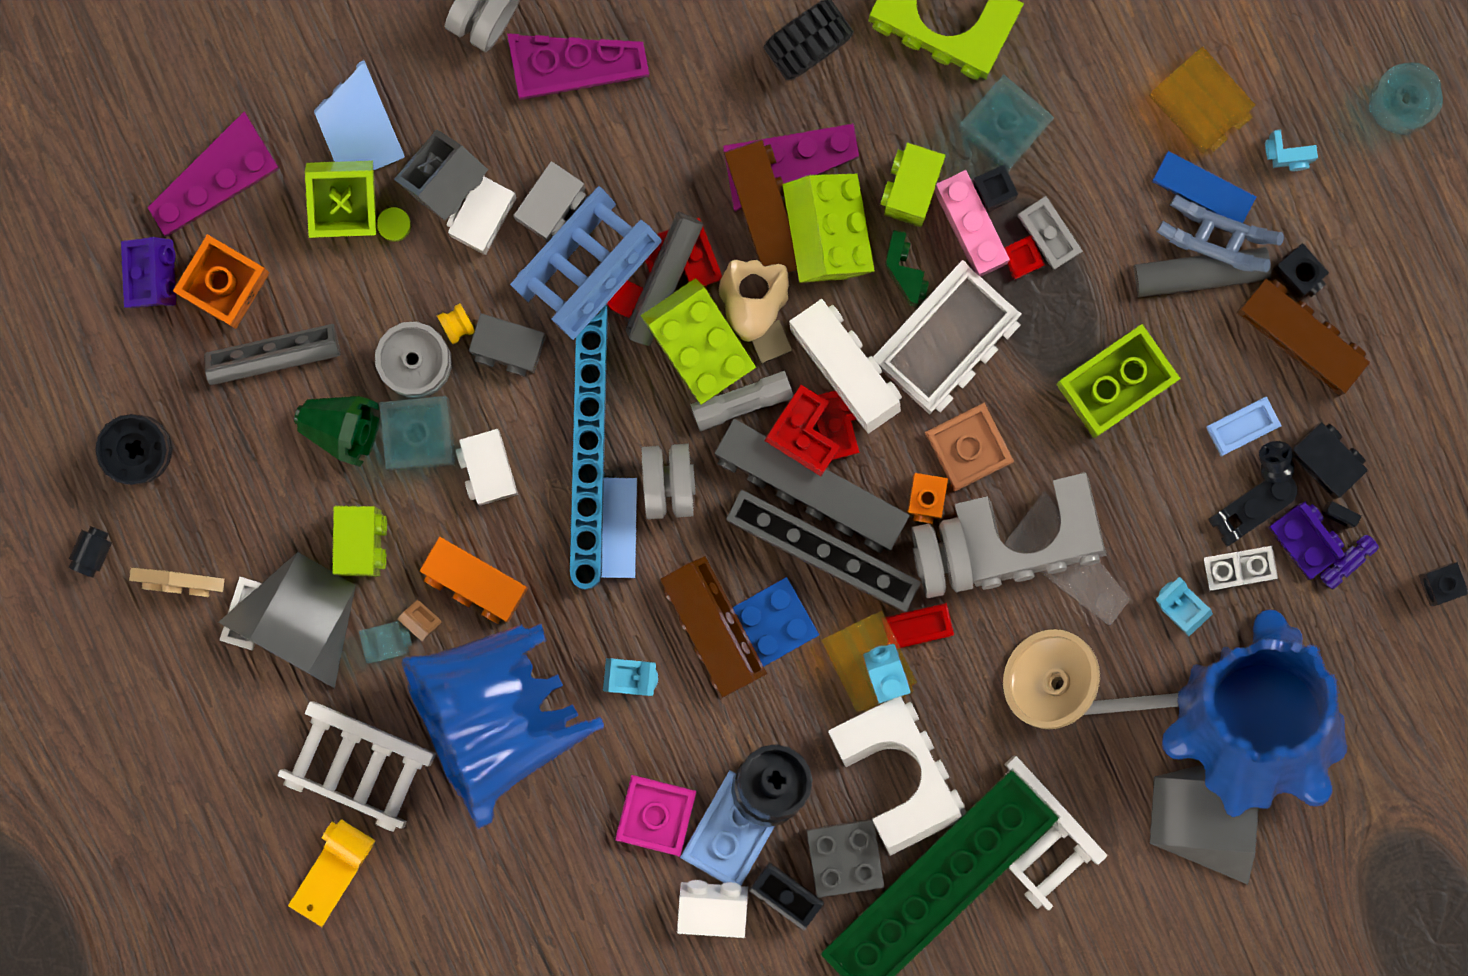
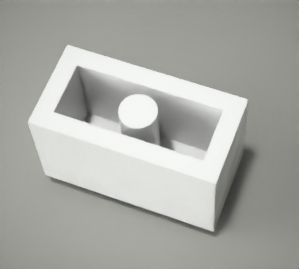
[446,176,517,255]
[456,429,518,506]
[677,880,748,938]

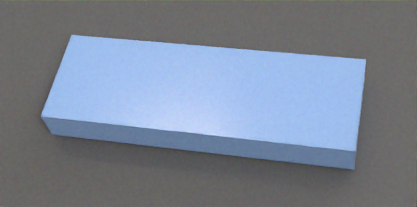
[602,477,637,578]

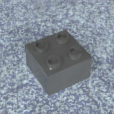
[394,129,488,220]
[806,819,884,898]

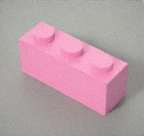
[934,170,1010,277]

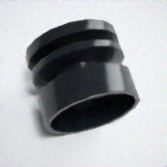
[95,414,173,485]

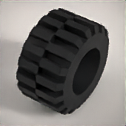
[763,0,854,81]

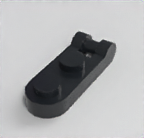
[1208,478,1297,547]

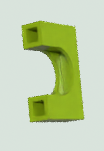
[868,0,1024,80]

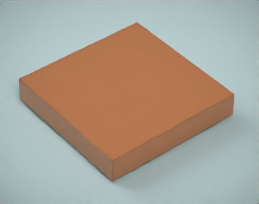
[925,403,1014,492]

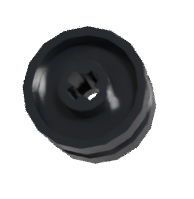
[731,744,813,827]

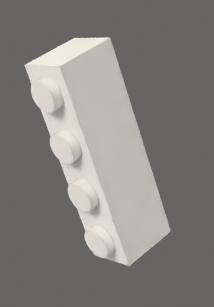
[789,299,902,434]

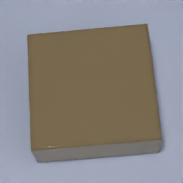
[752,320,792,364]

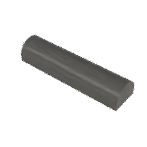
[625,211,704,346]
[1133,247,1271,298]
[204,324,341,386]

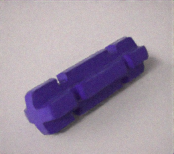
[1320,535,1379,589]

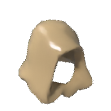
[719,260,789,342]

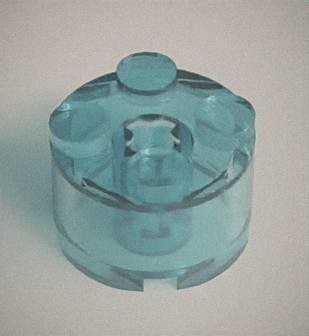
[1369,63,1443,135]

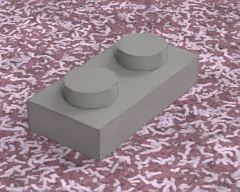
[1017,196,1082,271]

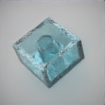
[958,74,1054,173]
[379,396,456,472]

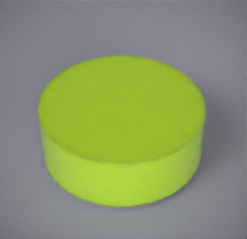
[377,207,411,242]

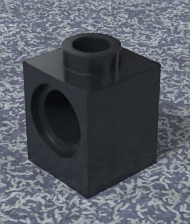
[972,164,1018,213]
[1273,243,1329,298]
[1418,562,1468,606]

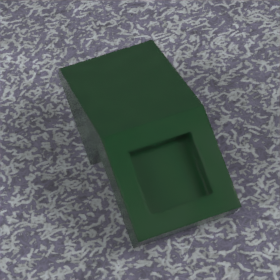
[885,230,929,307]

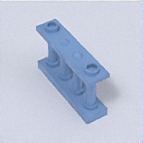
[510,186,662,340]

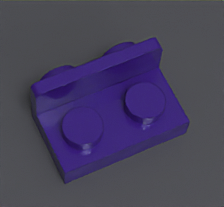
[121,237,177,308]
[1268,502,1345,580]

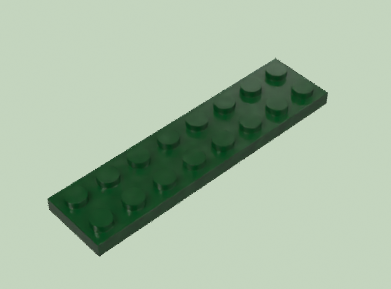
[820,768,1060,976]

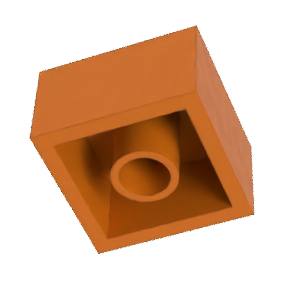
[173,234,270,329]

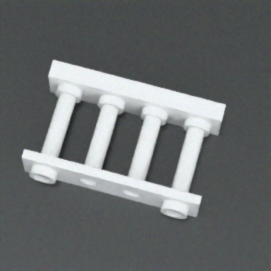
[278,701,436,832]
[959,756,1108,911]

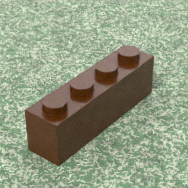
[724,140,797,273]
[1236,279,1370,396]
[660,556,767,698]

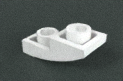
[1204,546,1278,591]

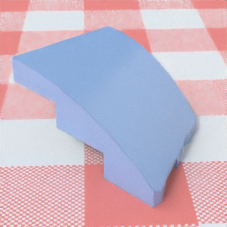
[314,60,405,170]

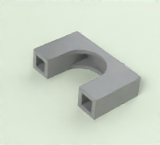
[955,473,1107,589]

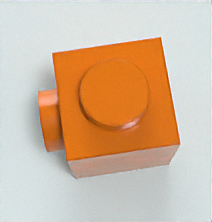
[907,473,948,524]

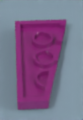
[507,33,649,100]
[148,112,279,237]
[723,124,859,212]

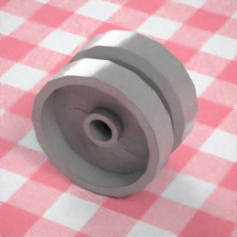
[444,0,519,53]
[375,322,452,398]
[642,443,696,519]
[912,518,973,598]

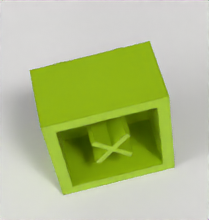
[880,142,946,227]
[305,160,376,238]
[333,506,387,576]

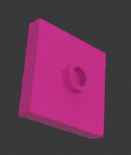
[615,775,696,856]

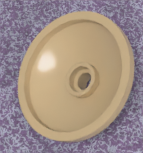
[1003,629,1100,729]

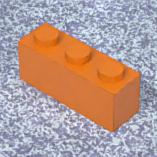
[420,537,528,624]

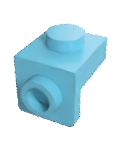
[1265,130,1318,171]
[1156,577,1213,636]
[863,644,911,703]
[603,658,658,696]

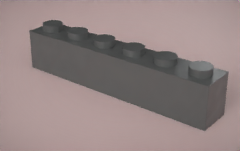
[714,419,910,554]
[726,490,921,613]

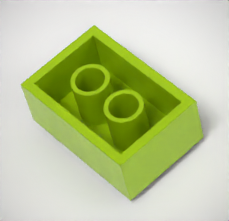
[782,173,874,283]
[640,278,756,405]
[1056,324,1181,438]

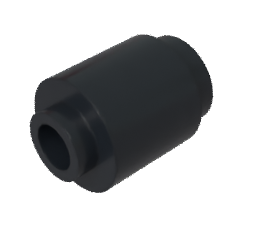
[68,526,113,578]

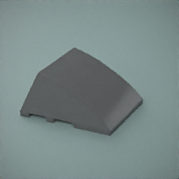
[218,552,356,689]
[1150,765,1258,885]

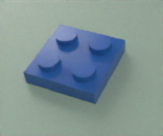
[733,577,819,666]

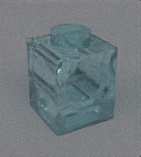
[359,621,412,664]

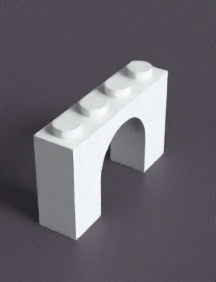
[828,696,964,855]

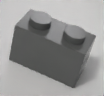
[469,313,546,377]

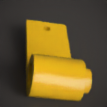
[288,819,376,927]

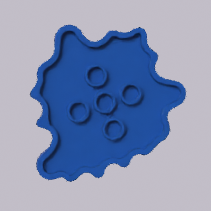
[1162,609,1347,817]
[401,624,604,829]

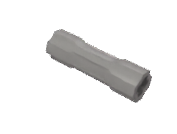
[690,371,793,431]

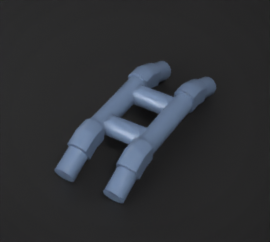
[1156,194,1284,272]

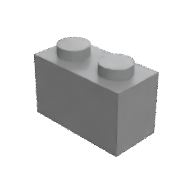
[514,161,587,242]

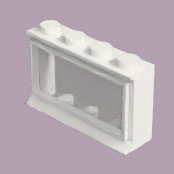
[873,260,1021,414]

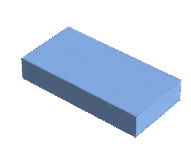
[1206,396,1281,456]

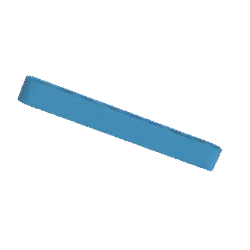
[570,304,608,590]

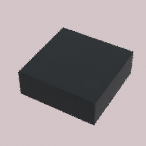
[1321,501,1362,528]

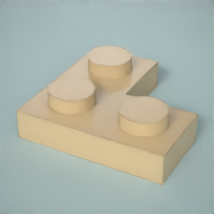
[129,568,225,597]

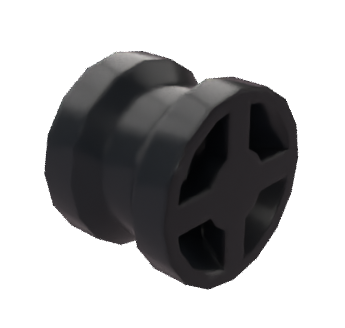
[1259,441,1294,483]

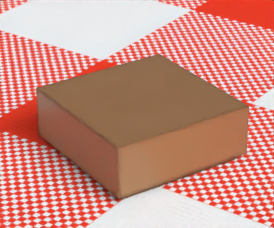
[397,600,442,641]

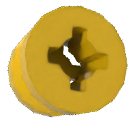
[437,303,475,344]

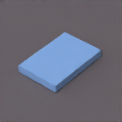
[680,770,775,886]

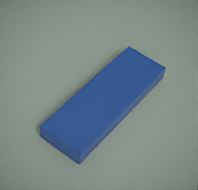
[1152,151,1256,223]

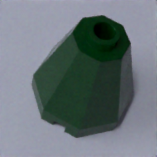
[294,396,380,467]

